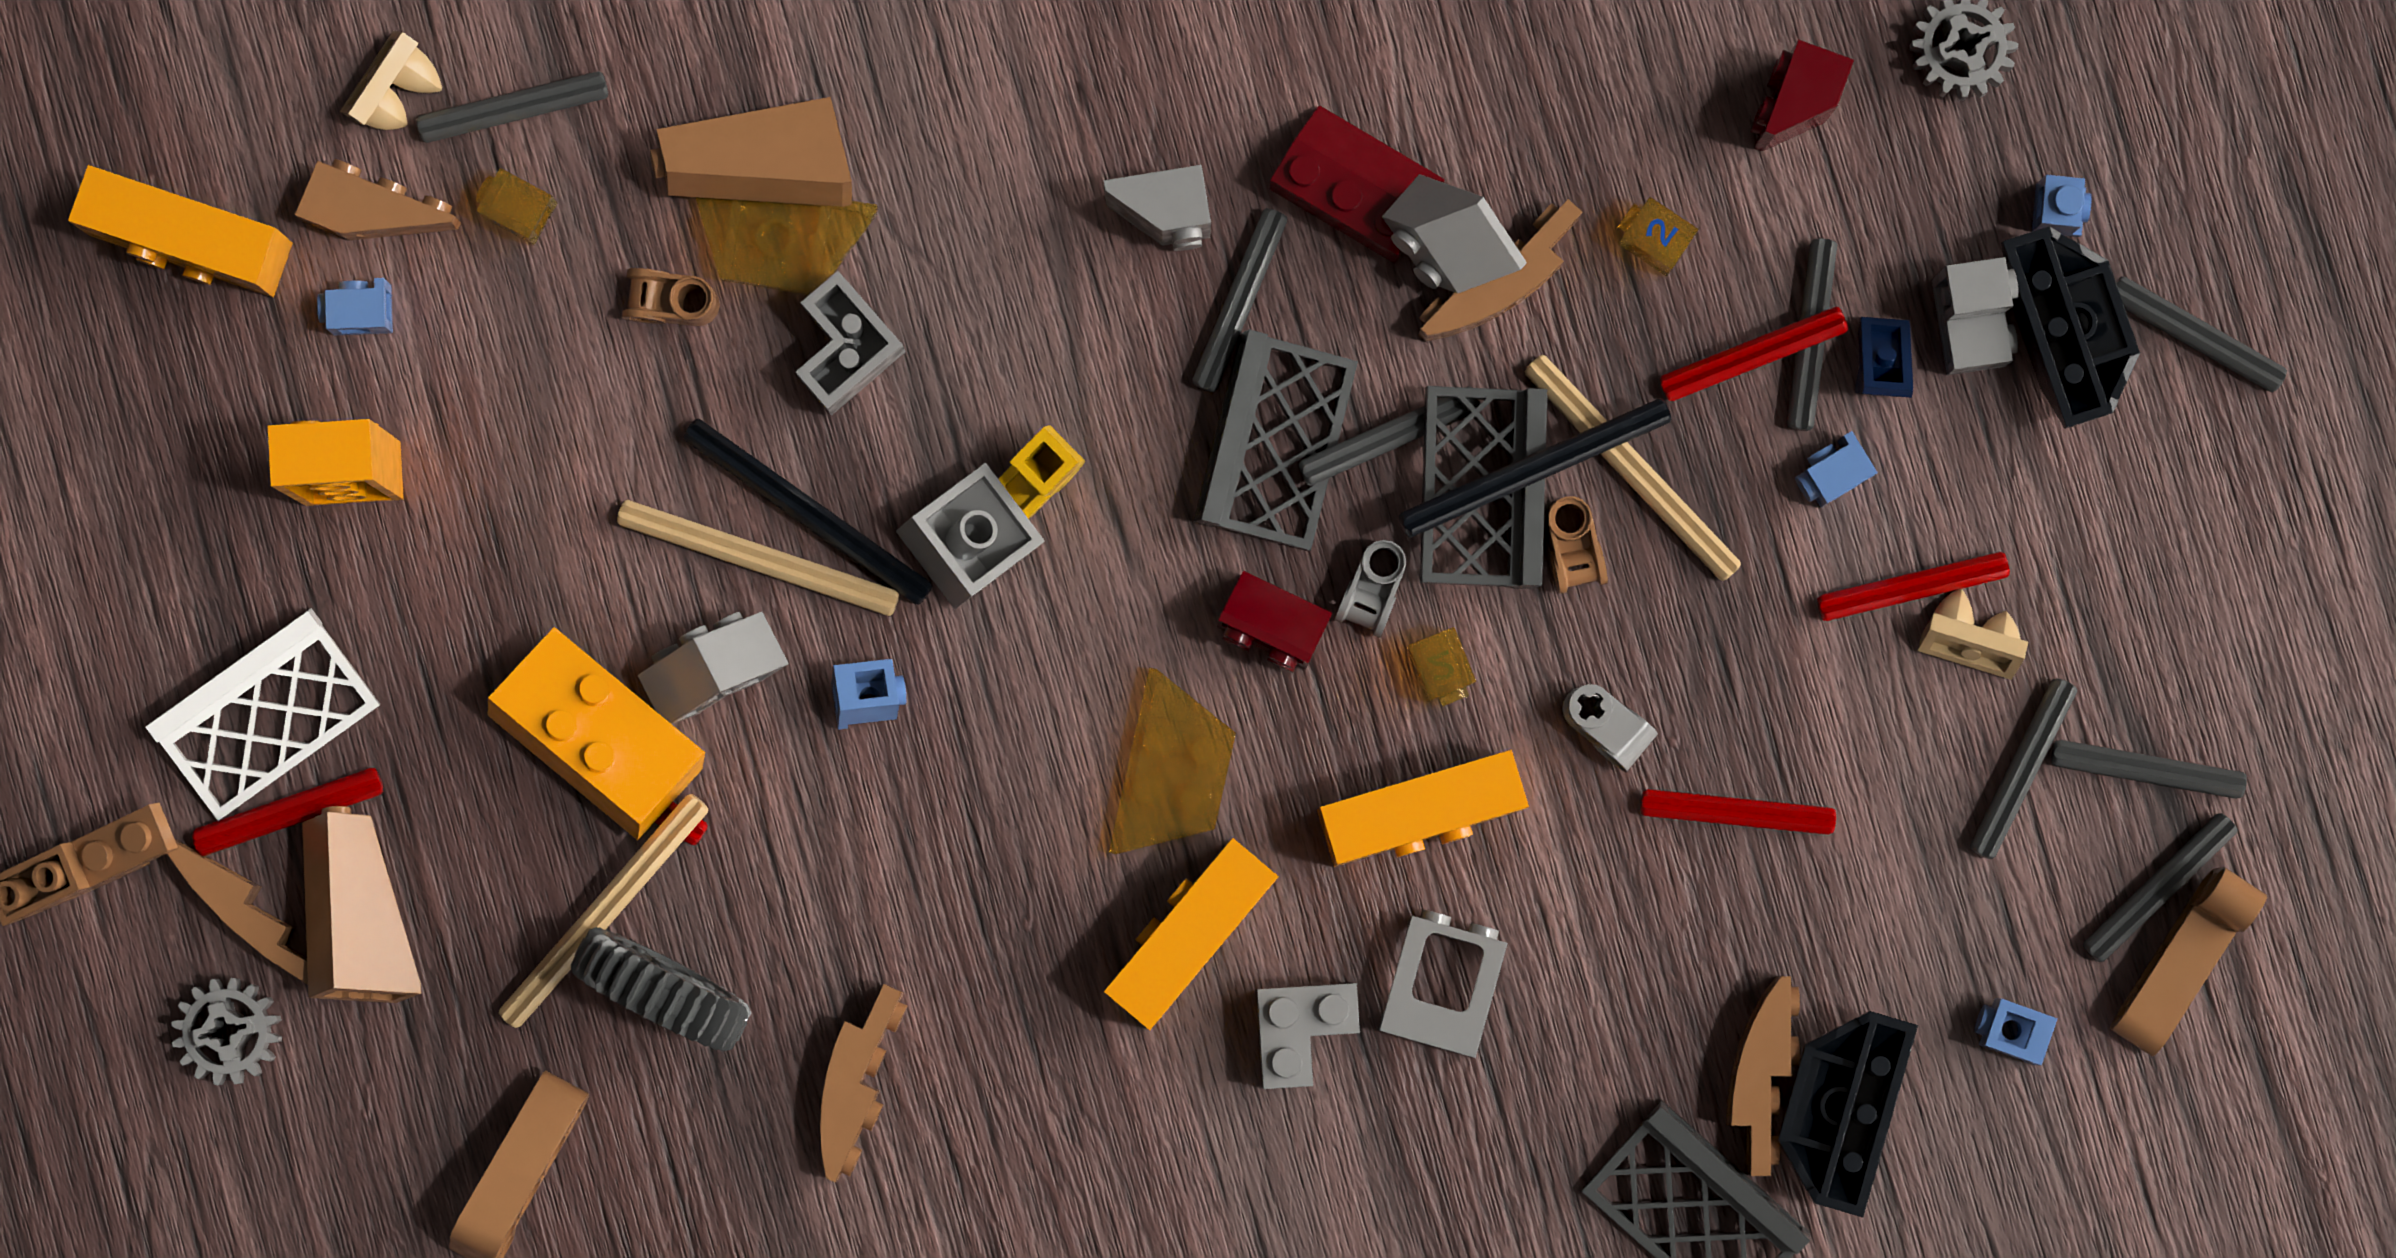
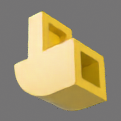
[998,425,1085,519]

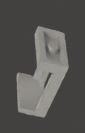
[1378,909,1508,1058]

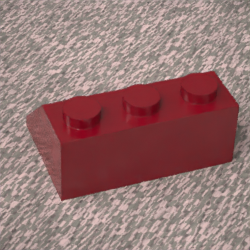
[1269,105,1445,264]

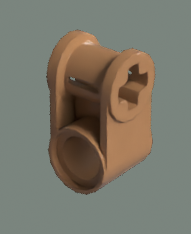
[622,268,720,326]
[1544,496,1608,594]

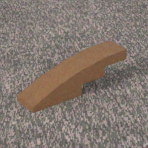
[167,839,308,985]

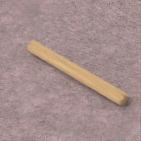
[1525,355,1741,581]
[617,500,899,616]
[499,794,708,1028]

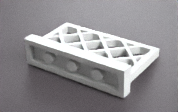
[146,608,380,821]

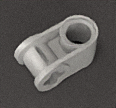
[1335,540,1406,638]
[1562,684,1658,772]

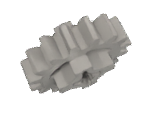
[1909,0,2018,101]
[171,978,282,1085]

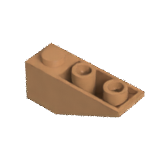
[295,159,461,241]

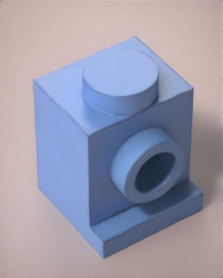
[2032,175,2091,237]
[317,278,393,335]
[1795,431,1878,508]
[831,659,906,730]
[1974,998,2058,1066]

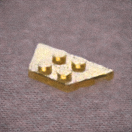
[695,197,878,295]
[1109,667,1236,855]

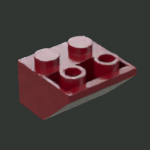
[1750,39,1854,151]
[1217,571,1332,673]

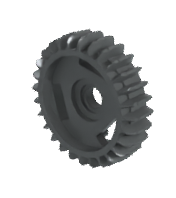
[571,927,751,1052]

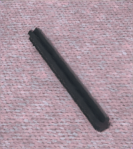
[1399,399,1672,537]
[683,419,932,605]

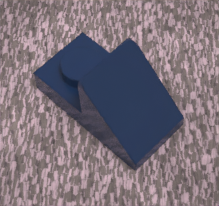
[1854,317,1913,398]

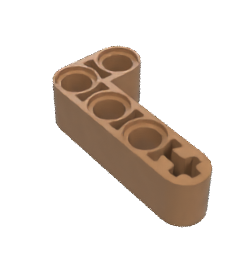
[2110,867,2267,1057]
[449,1070,590,1258]

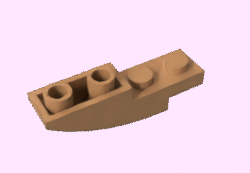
[1418,199,1582,342]
[0,802,178,926]
[1726,976,1800,1176]
[820,984,908,1182]

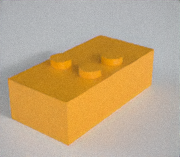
[68,165,293,298]
[268,419,404,506]
[488,627,705,841]
[1317,750,1529,867]
[1104,838,1279,1030]

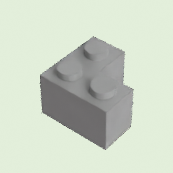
[1932,257,2018,375]
[796,271,905,416]
[638,612,789,724]
[1256,983,1360,1089]

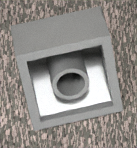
[1103,165,1211,251]
[1382,174,1527,293]
[896,463,1045,609]

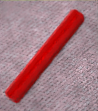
[1660,307,1848,401]
[1817,552,2010,621]
[192,768,383,856]
[1640,789,1836,835]

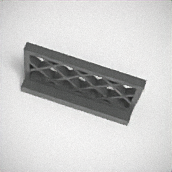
[1193,329,1358,551]
[1420,386,1547,589]
[1582,1099,1810,1258]

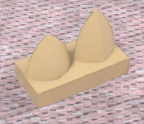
[340,30,442,130]
[1918,589,2028,680]

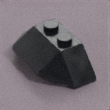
[2001,226,2140,429]
[1777,1011,1918,1218]

